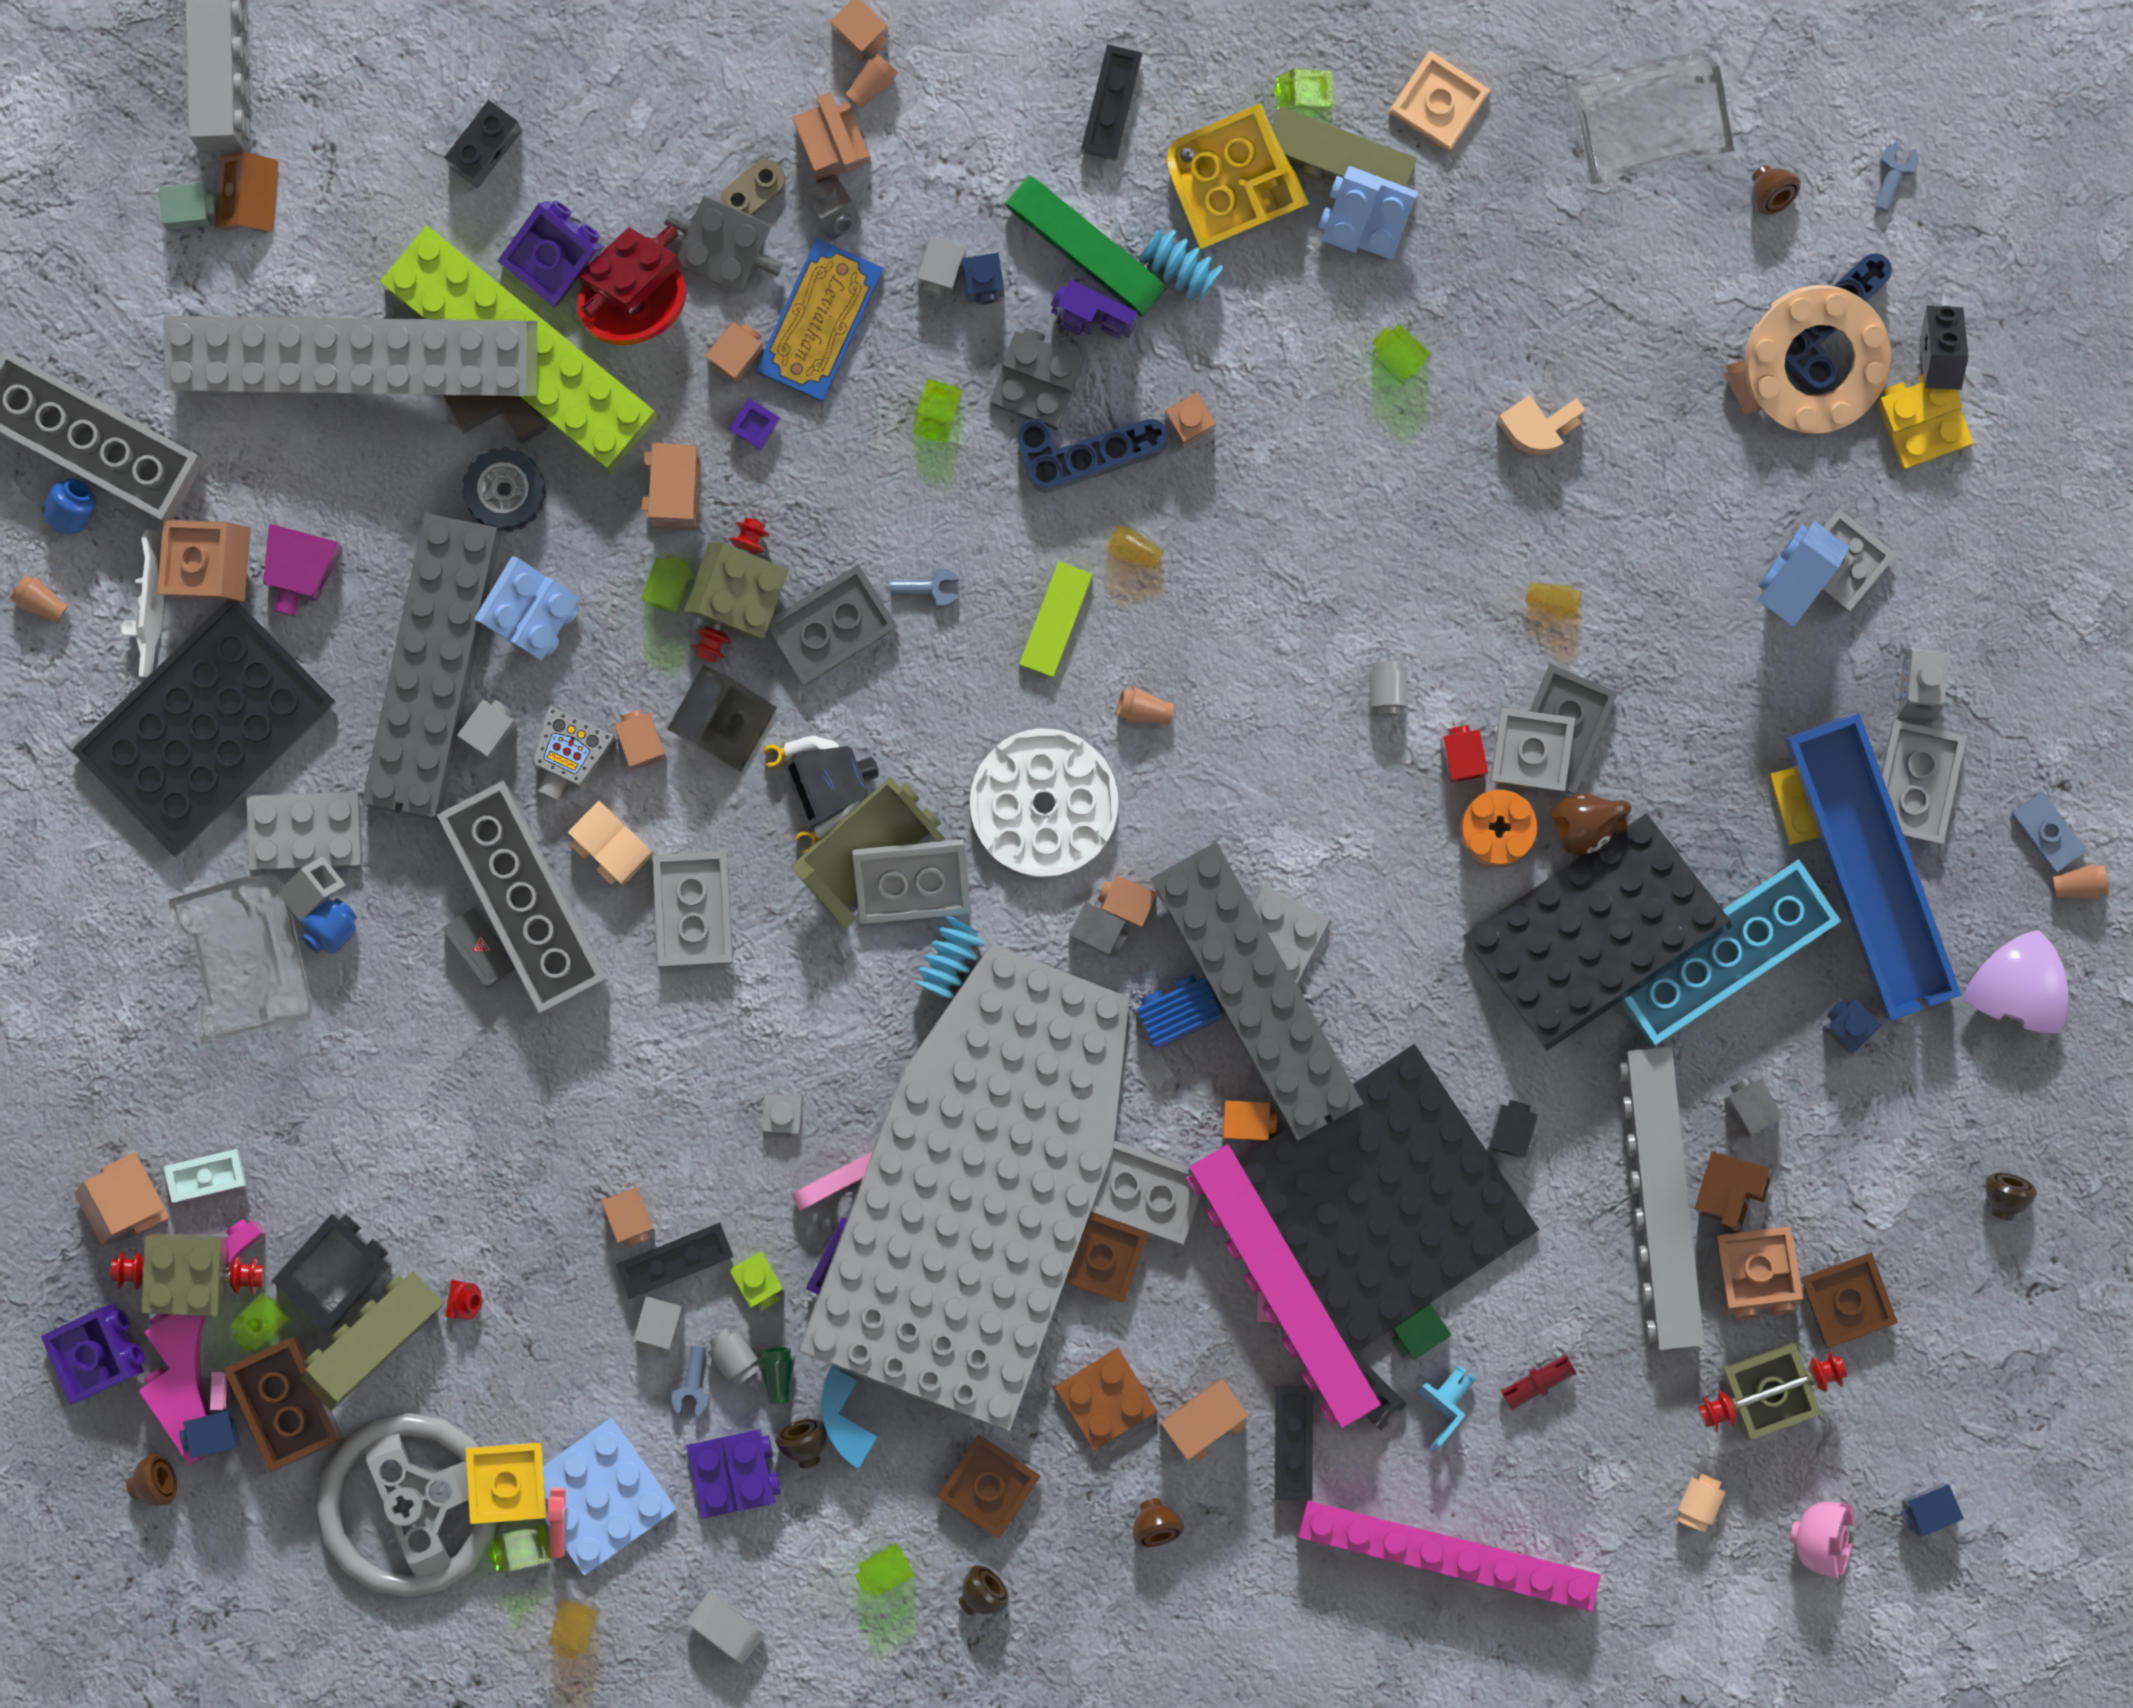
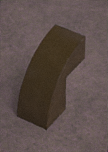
[443,395,547,444]

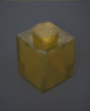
[548,1599,599,1659]

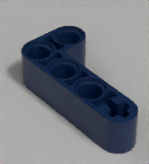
[1784,253,1892,393]
[1017,419,1168,493]

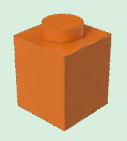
[1222,1100,1277,1141]

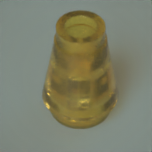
[1106,525,1164,569]
[1525,582,1582,621]

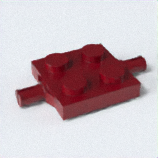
[578,224,681,319]

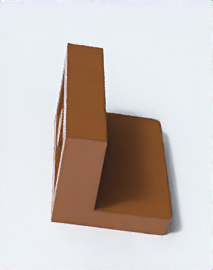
[215,152,278,232]

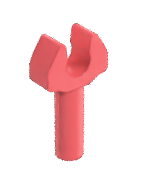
[548,1488,566,1558]

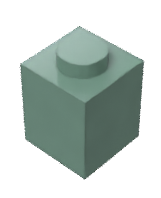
[159,183,216,231]

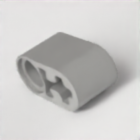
[686,1590,766,1664]

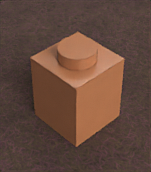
[830,0,888,60]
[706,321,764,384]
[1164,392,1216,449]
[615,710,667,770]
[1097,875,1157,929]
[602,1187,655,1247]

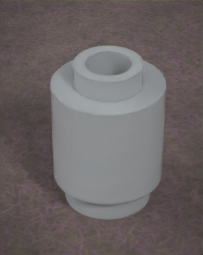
[1369,661,1407,717]
[707,1329,760,1386]

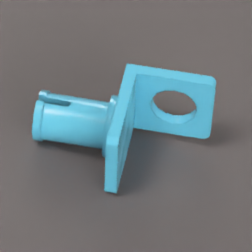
[1417,1365,1476,1452]

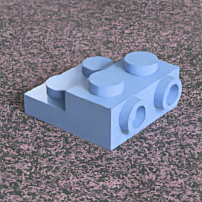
[1318,166,1418,260]
[474,556,580,661]

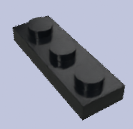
[1081,44,1143,161]
[615,1222,734,1299]
[1274,1386,1313,1500]

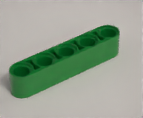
[1004,175,1167,317]

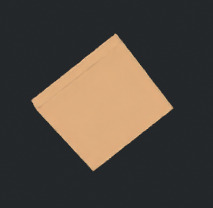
[1389,50,1491,153]

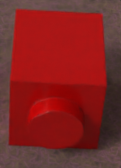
[1440,725,1488,784]

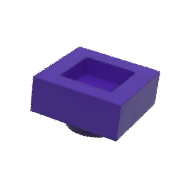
[729,398,780,451]

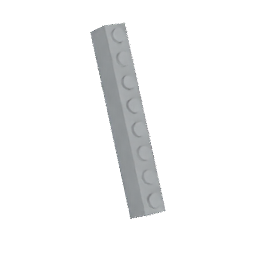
[1618,1047,1704,1350]

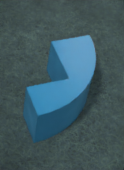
[821,1366,878,1469]

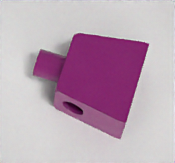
[263,524,343,617]

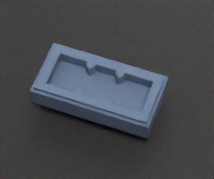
[2011,791,2087,873]

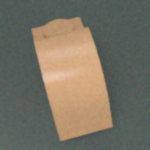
[1496,395,1585,455]

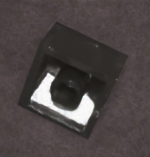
[667,665,777,772]

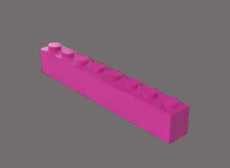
[1186,1144,1381,1428]
[1297,1500,1601,1611]

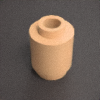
[1678,1473,1726,1532]

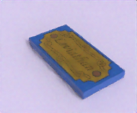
[755,238,884,402]

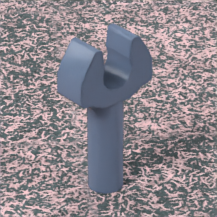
[1874,142,1919,212]
[891,568,959,607]
[671,1346,710,1417]

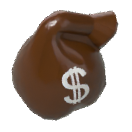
[1551,793,1631,856]

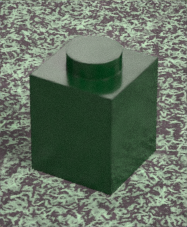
[1390,1304,1452,1360]

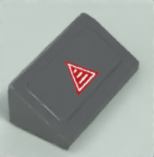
[442,907,516,989]

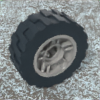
[462,447,546,532]

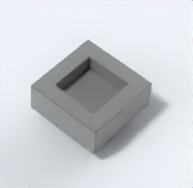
[762,1094,803,1134]

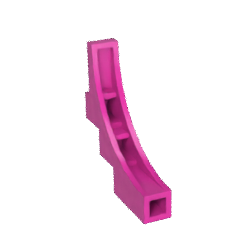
[138,1219,265,1465]

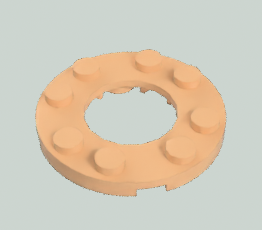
[1744,285,1891,434]

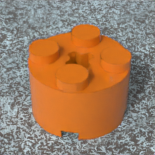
[1459,790,1537,868]

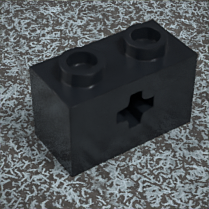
[444,100,522,189]
[1920,305,1969,390]

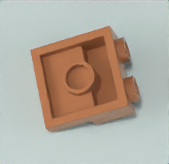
[1716,1226,1803,1320]

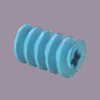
[1139,227,1223,302]
[912,915,985,999]

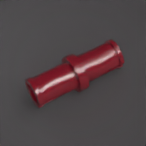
[1500,1353,1577,1411]

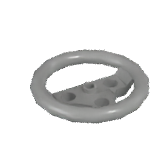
[316,1413,497,1598]

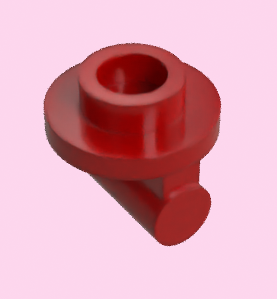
[445,1280,482,1320]

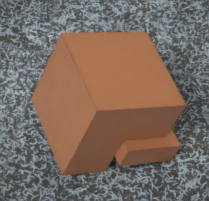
[793,92,871,183]
[74,1152,170,1246]

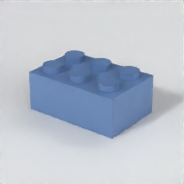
[1758,520,1850,627]

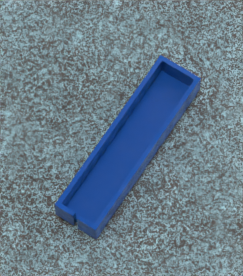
[1784,713,1962,1021]

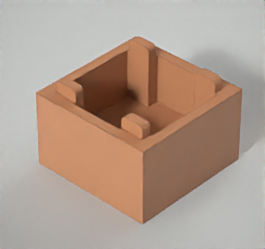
[641,443,701,530]
[157,520,251,602]
[1159,1378,1249,1461]

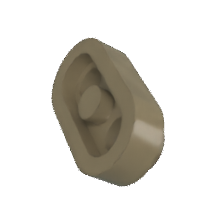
[720,159,785,216]

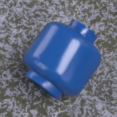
[42,479,97,534]
[301,898,357,954]

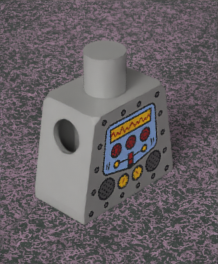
[1897,647,1949,721]
[533,706,617,801]

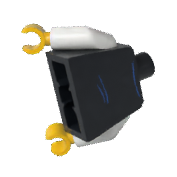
[763,736,879,853]

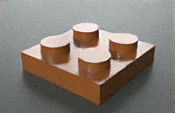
[1055,1347,1157,1450]

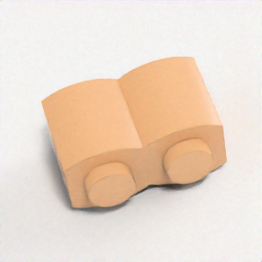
[568,801,654,886]

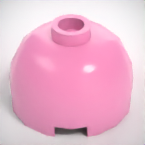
[1790,1502,1855,1578]

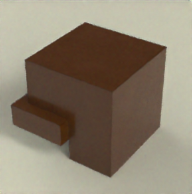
[1694,1151,1773,1233]

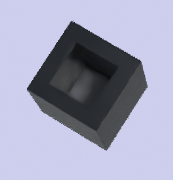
[1487,1100,1538,1159]

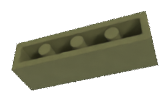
[1271,105,1417,187]
[300,1271,444,1411]

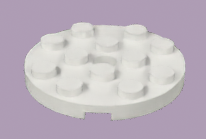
[970,729,1118,877]

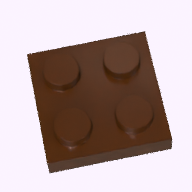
[1065,1212,1149,1303]
[1800,1252,1898,1348]
[937,1434,1041,1539]

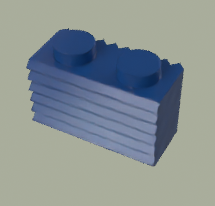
[1136,974,1223,1050]

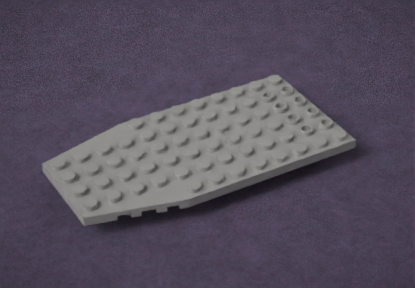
[798,943,1130,1431]

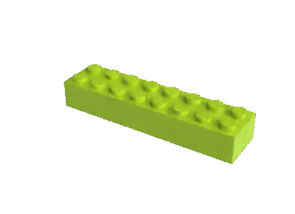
[379,225,657,474]

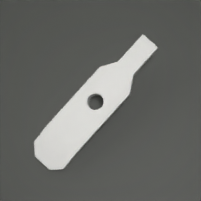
[121,529,165,678]

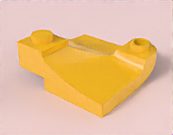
[1167,103,1309,249]

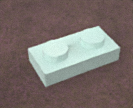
[163,1149,247,1203]

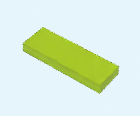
[1019,561,1093,678]

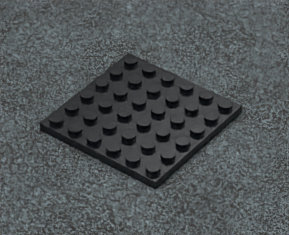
[1239,1043,1539,1353]

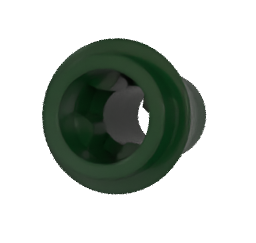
[758,1347,795,1404]

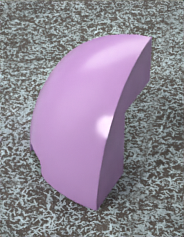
[1962,930,2068,1033]

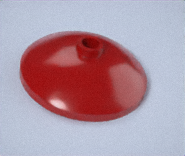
[577,269,687,345]

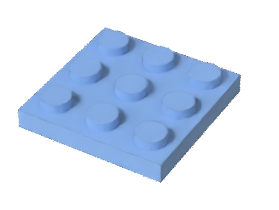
[544,1417,677,1576]

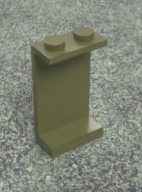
[790,777,945,928]

